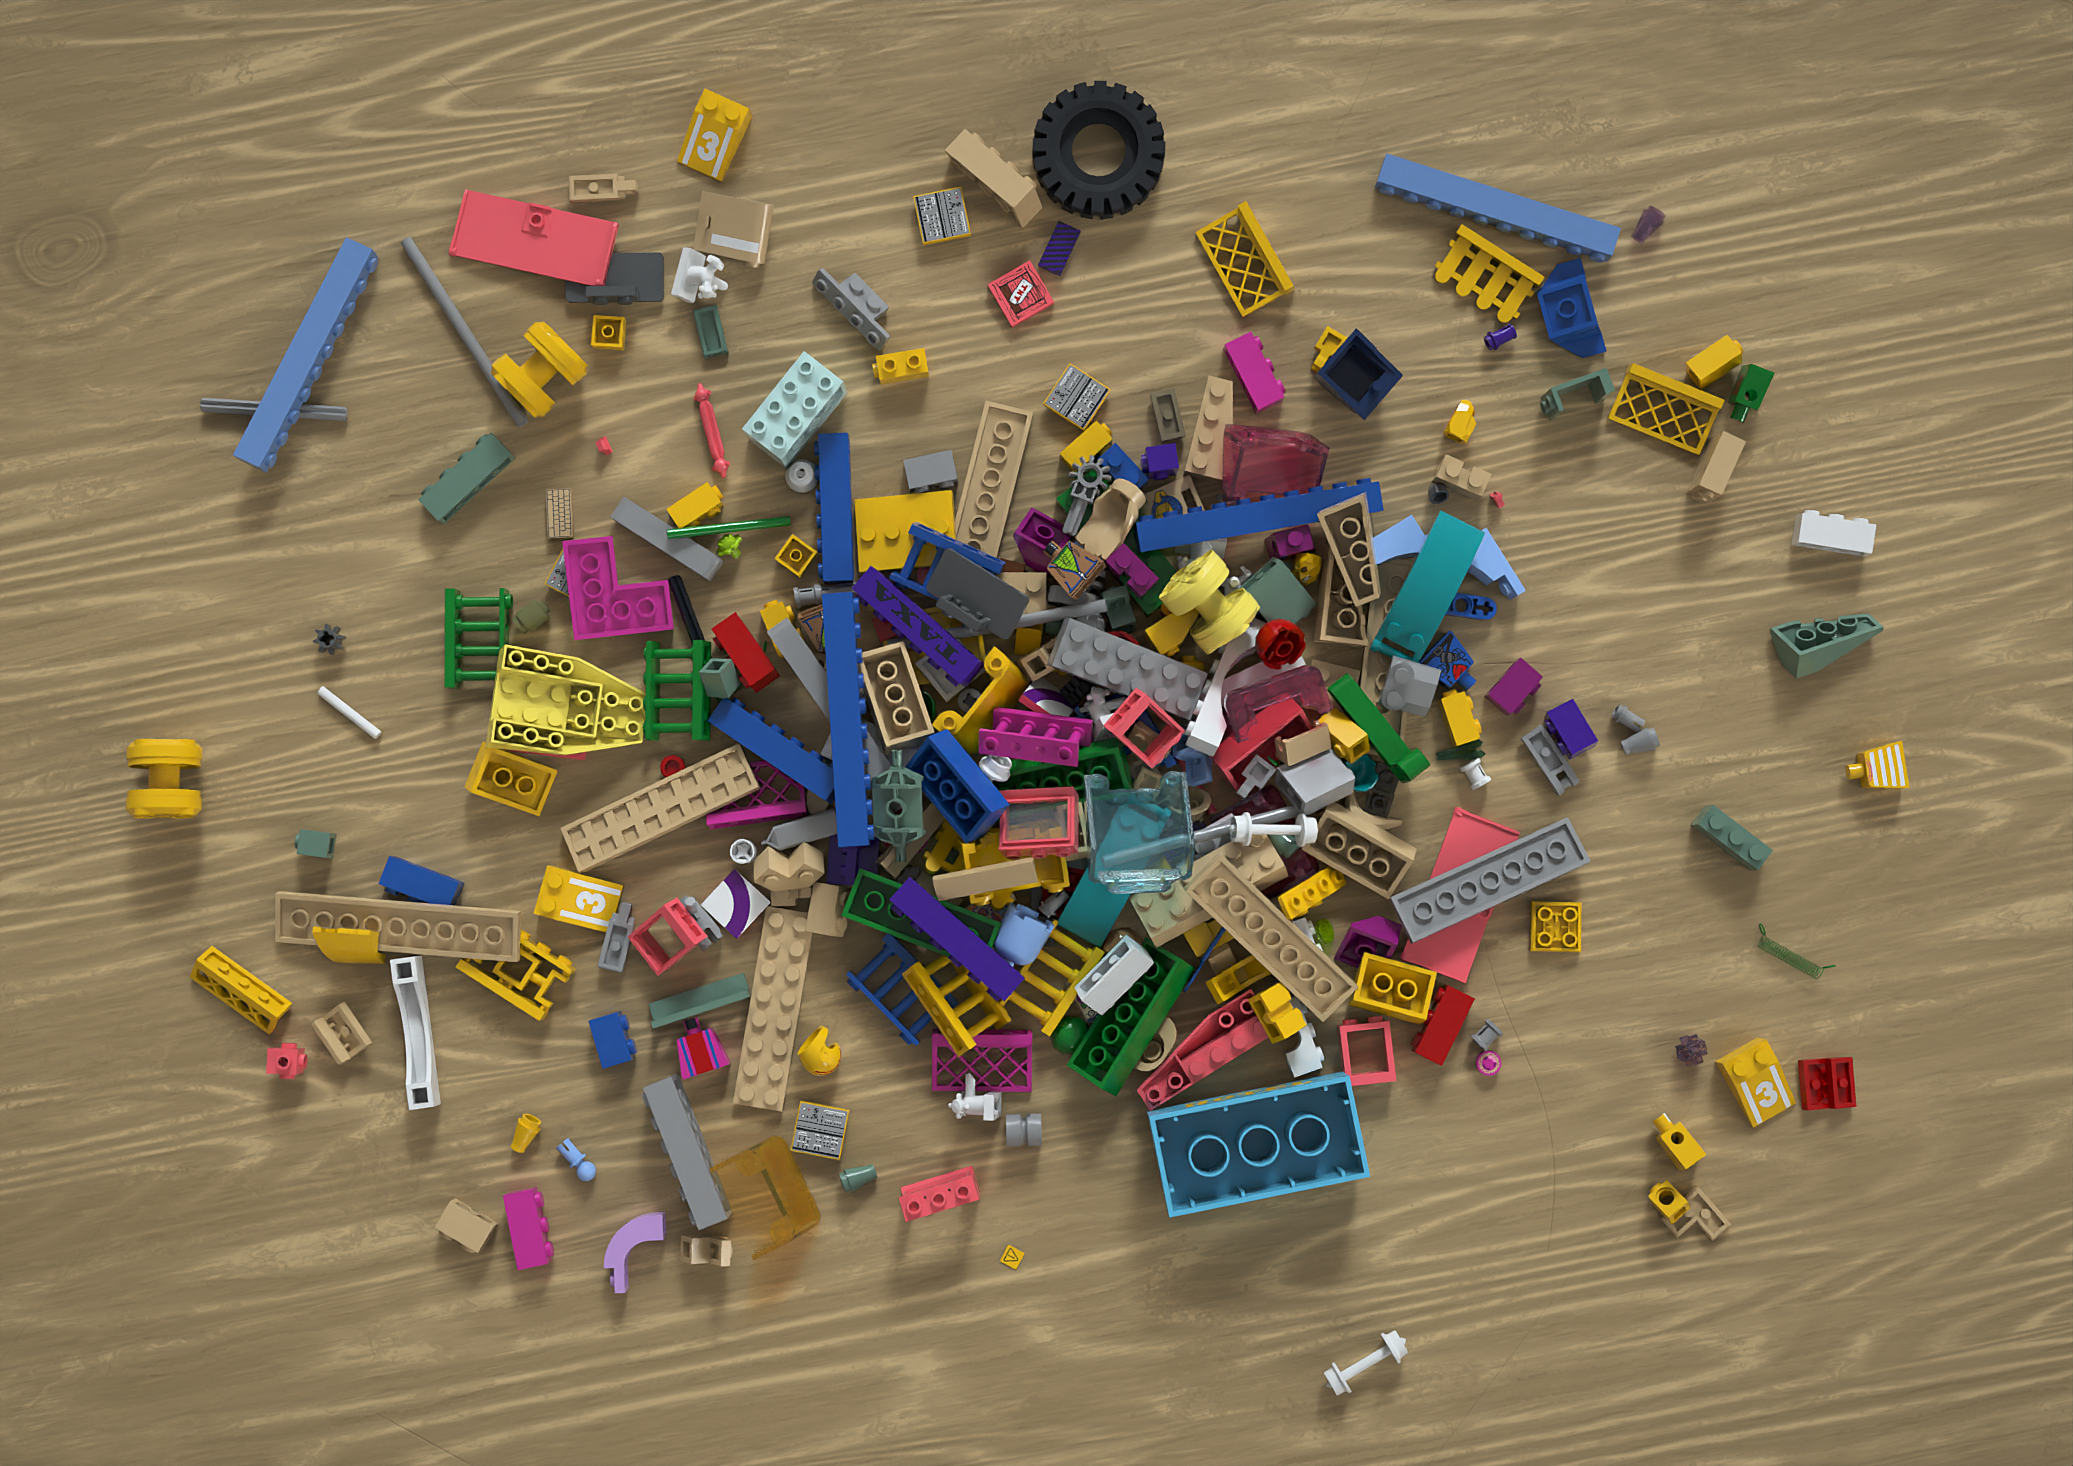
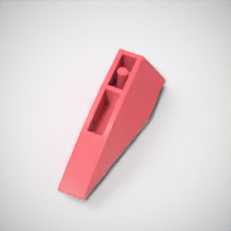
[1137,988,1268,1111]

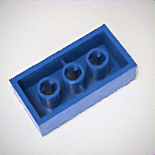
[904,729,1010,844]

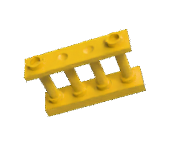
[999,918,1105,1036]
[902,955,1011,1057]

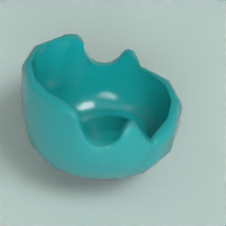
[1342,754,1379,792]

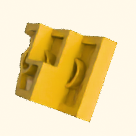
[312,926,386,964]

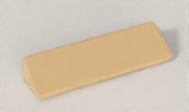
[932,857,1038,901]

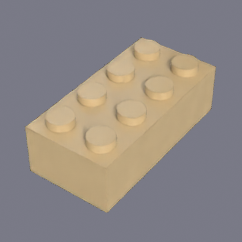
[858,641,934,755]
[1301,802,1417,899]

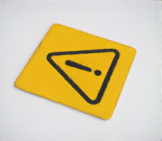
[1000,1245,1024,1270]

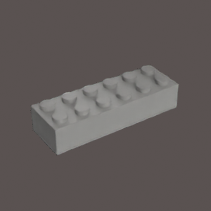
[1047,618,1208,720]
[642,1073,733,1230]

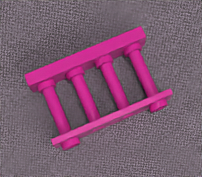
[979,707,1093,767]

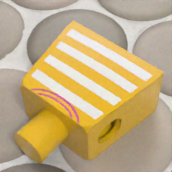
[1845,741,1910,789]

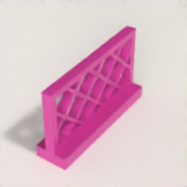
[706,760,808,830]
[932,1028,1032,1092]

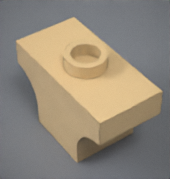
[1016,637,1057,682]

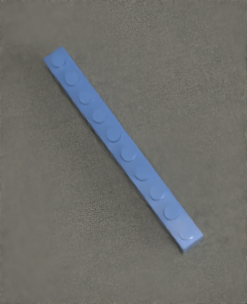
[1374,153,1621,262]
[233,237,378,473]

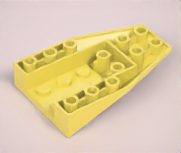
[485,644,646,755]

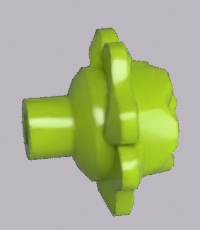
[716,534,742,559]

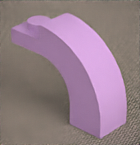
[604,1212,667,1293]

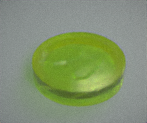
[1315,919,1334,944]

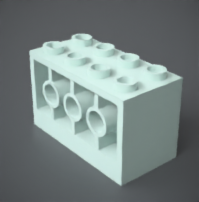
[742,351,847,469]

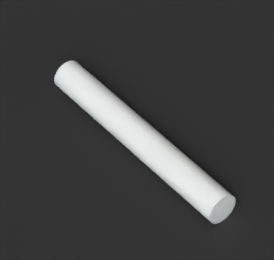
[317,686,381,739]

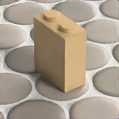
[1687,431,1746,503]

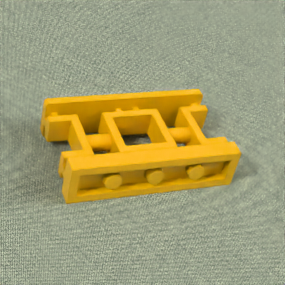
[456,929,576,1021]

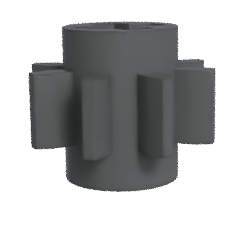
[313,624,347,655]

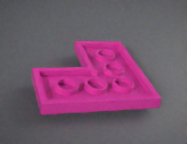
[562,536,674,640]

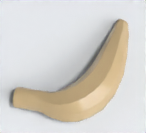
[1344,790,1402,830]

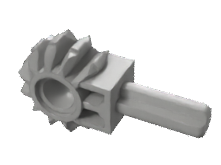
[1062,455,1111,536]

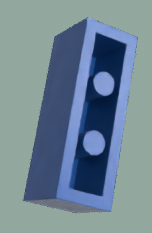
[378,856,464,906]

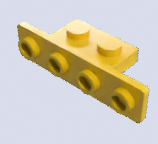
[1278,866,1347,920]

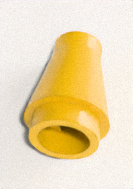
[510,1114,541,1153]

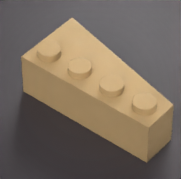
[1313,542,1368,648]

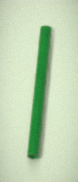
[666,516,791,539]

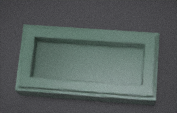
[693,304,729,359]

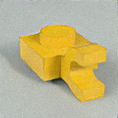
[1311,326,1348,373]

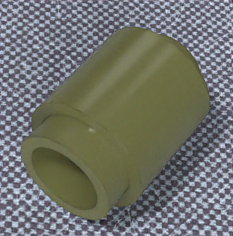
[513,599,551,634]

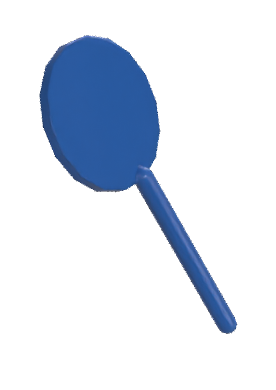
[1183,926,1226,993]

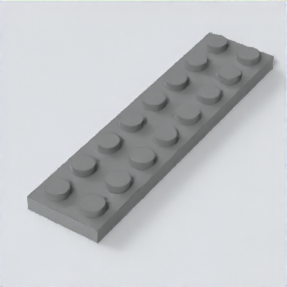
[1389,817,1591,944]

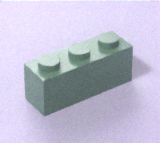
[1691,805,1773,870]

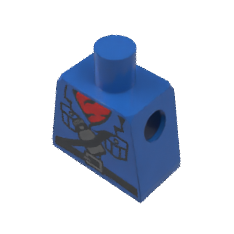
[1419,631,1476,691]

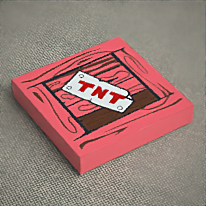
[987,260,1054,328]

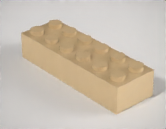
[1129,834,1288,948]

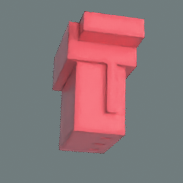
[595,436,613,455]
[1489,491,1505,508]

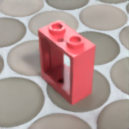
[1103,688,1185,769]
[628,897,708,976]
[1337,1016,1396,1086]

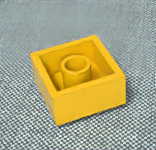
[591,315,627,351]
[774,534,818,578]

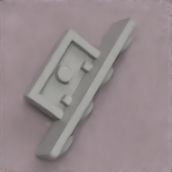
[812,268,890,351]

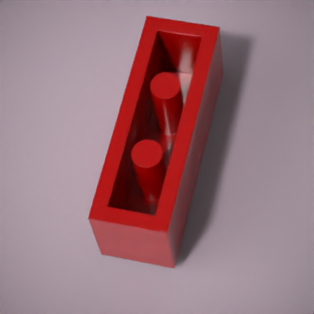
[711,612,780,693]
[1411,984,1475,1066]

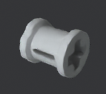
[1470,1018,1503,1051]

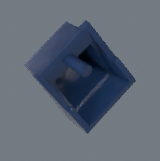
[1315,328,1403,420]

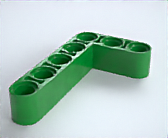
[1327,673,1430,784]

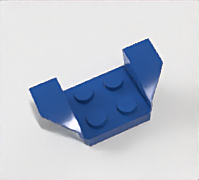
[1537,258,1607,358]

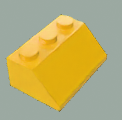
[1348,952,1437,1025]

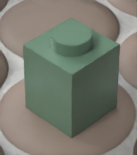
[699,658,740,699]
[295,829,336,858]

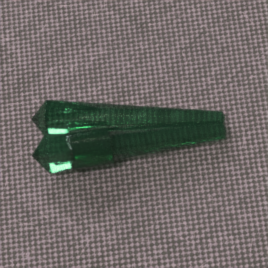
[1436,739,1486,761]

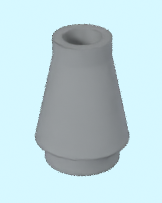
[1621,727,1660,755]

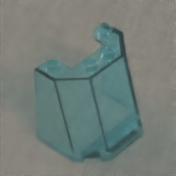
[1083,771,1195,894]

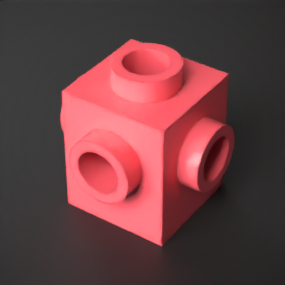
[266,1043,308,1079]

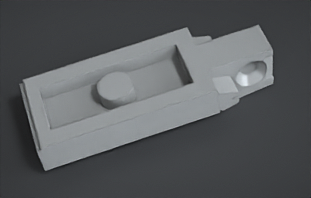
[598,902,635,973]

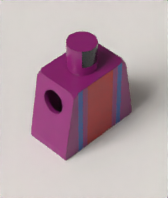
[1265,525,1316,561]

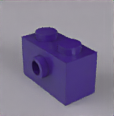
[1140,443,1179,480]
[1544,699,1598,760]

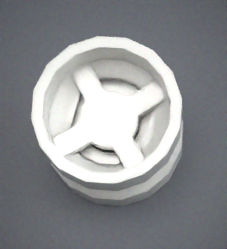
[730,839,757,864]

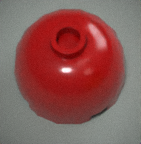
[1255,619,1306,670]

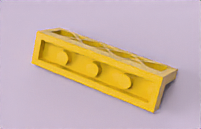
[189,946,292,1035]

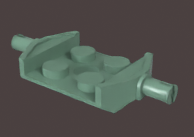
[872,750,926,862]

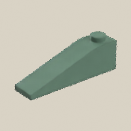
[1770,613,1884,679]

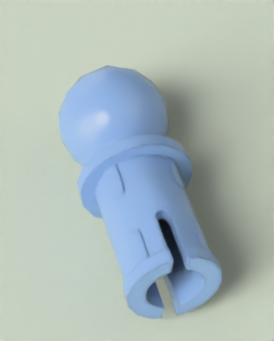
[556,1138,596,1181]

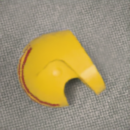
[797,1025,841,1076]

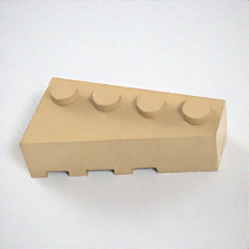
[945,129,1043,228]
[1183,376,1233,487]
[1317,492,1381,607]

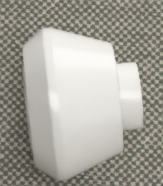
[785,459,818,493]

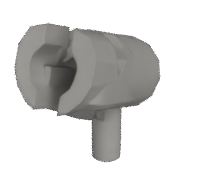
[680,895,723,951]

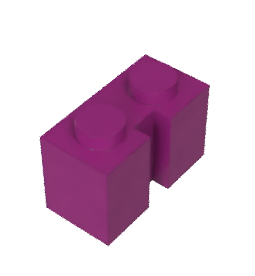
[1105,543,1159,599]
[1484,657,1543,716]

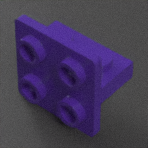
[827,834,880,885]

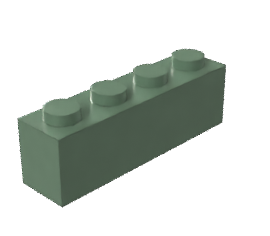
[418,433,516,525]

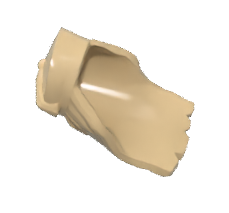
[1075,478,1146,560]

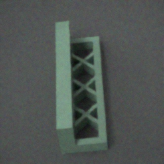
[648,973,751,1029]

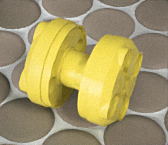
[1159,549,1260,654]

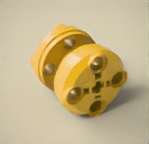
[491,321,588,418]
[125,739,203,819]

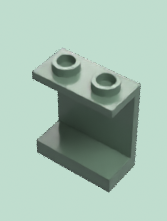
[1540,368,1615,420]
[1238,557,1317,624]

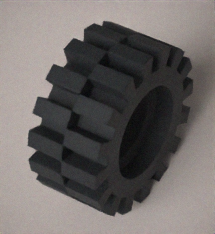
[1059,676,1097,706]

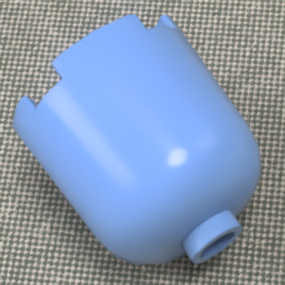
[993,902,1054,967]

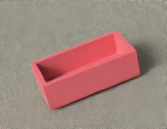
[1209,692,1314,798]

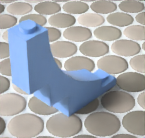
[1373,515,1526,600]

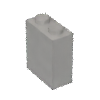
[1275,748,1355,816]

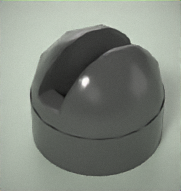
[1428,482,1449,504]

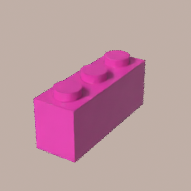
[1223,331,1286,414]
[503,1187,554,1270]

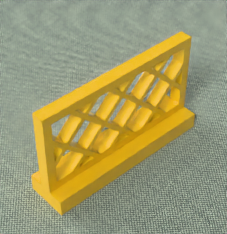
[1195,201,1295,318]
[1607,363,1725,455]

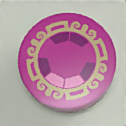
[1475,1050,1502,1076]

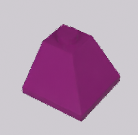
[1013,507,1072,577]
[1334,916,1402,968]

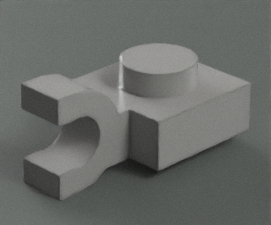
[1236,754,1277,799]

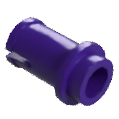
[1484,324,1517,350]

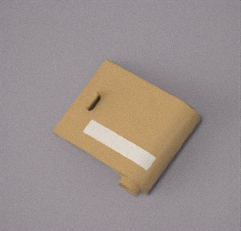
[693,191,774,268]

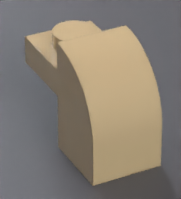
[680,1234,733,1266]

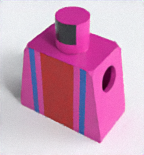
[677,1017,731,1080]

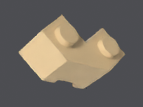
[754,842,824,892]

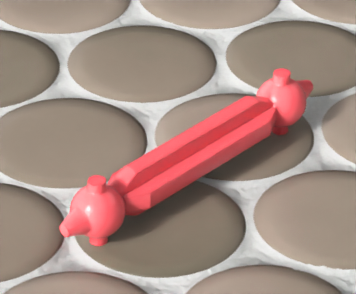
[693,383,730,478]

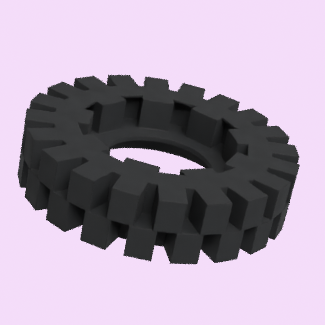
[1032,81,1166,220]

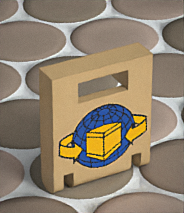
[1140,475,1205,519]

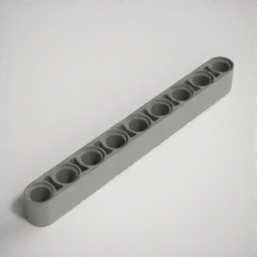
[767,618,902,813]

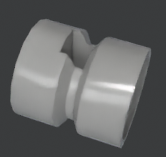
[1006,1113,1042,1147]

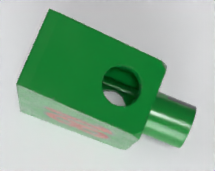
[1728,364,1775,423]

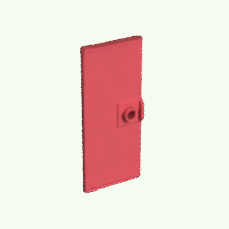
[449,189,619,286]
[1400,807,1520,983]

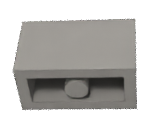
[903,450,958,493]

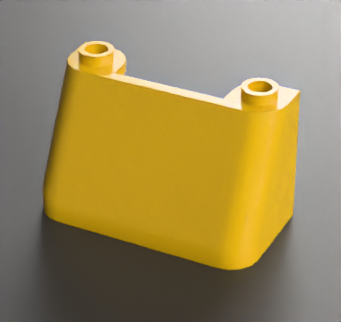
[932,646,1029,754]
[957,819,1070,906]

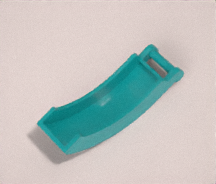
[1369,510,1485,663]
[1057,789,1174,948]

